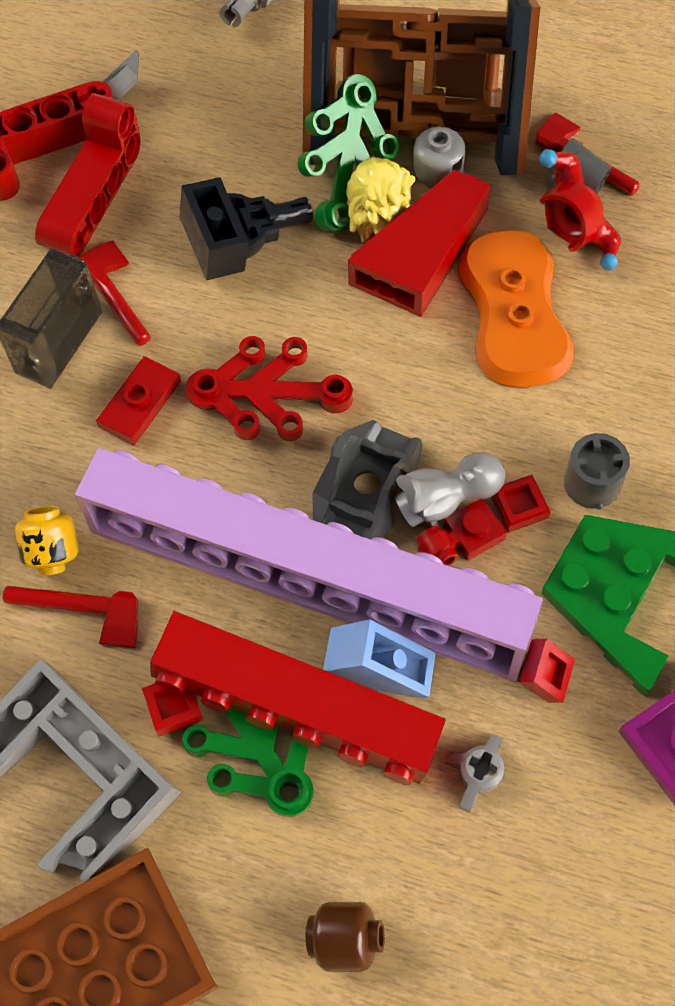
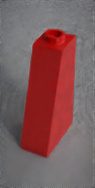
[348,170,491,317]

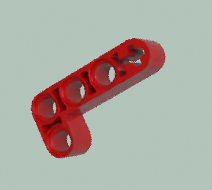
[0,81,113,201]
[35,93,141,257]

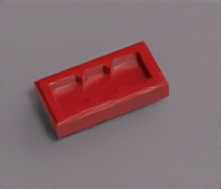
[96,356,181,446]

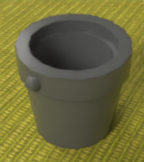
[546,138,612,194]

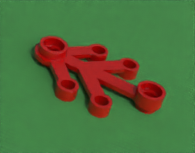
[185,336,353,441]

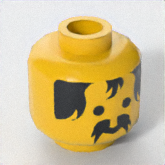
[14,505,79,576]

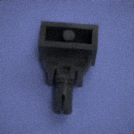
[179,177,313,281]

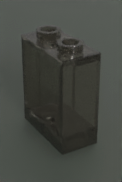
[0,249,103,389]

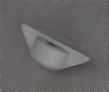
[103,50,139,100]
[445,734,505,813]

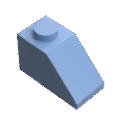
[323,620,436,698]

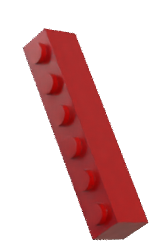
[150,611,446,785]

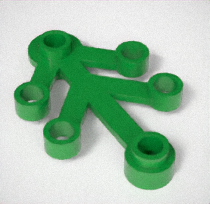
[297,74,399,233]
[182,708,314,817]

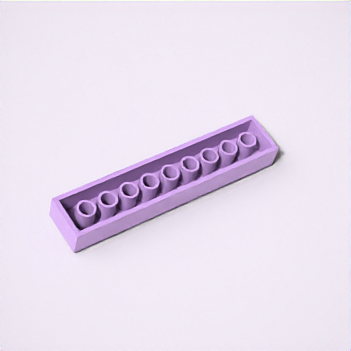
[74,448,543,682]

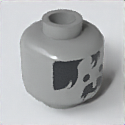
[413,126,466,187]

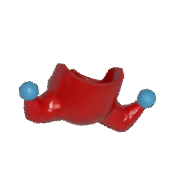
[539,149,621,271]

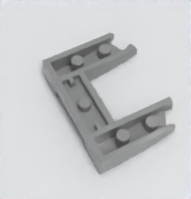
[0,659,182,882]

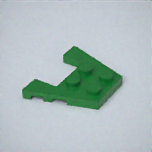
[541,515,675,697]

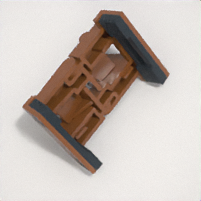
[302,0,541,175]

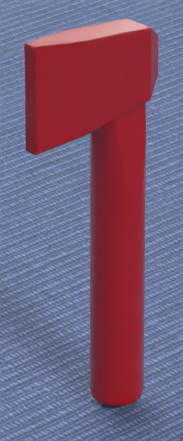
[535,112,640,196]
[75,240,151,346]
[2,586,139,648]

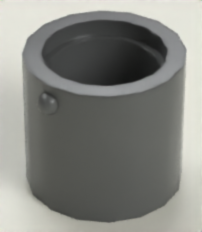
[564,433,630,510]

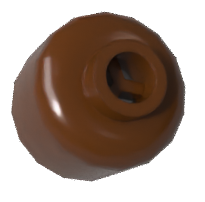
[305,902,385,972]

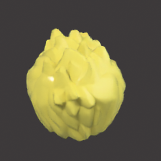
[346,157,415,242]

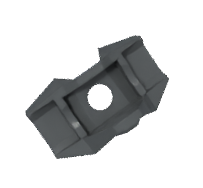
[312,420,423,540]

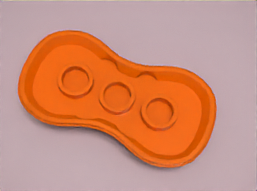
[458,230,574,387]

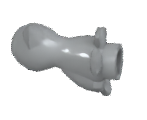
[395,452,506,527]

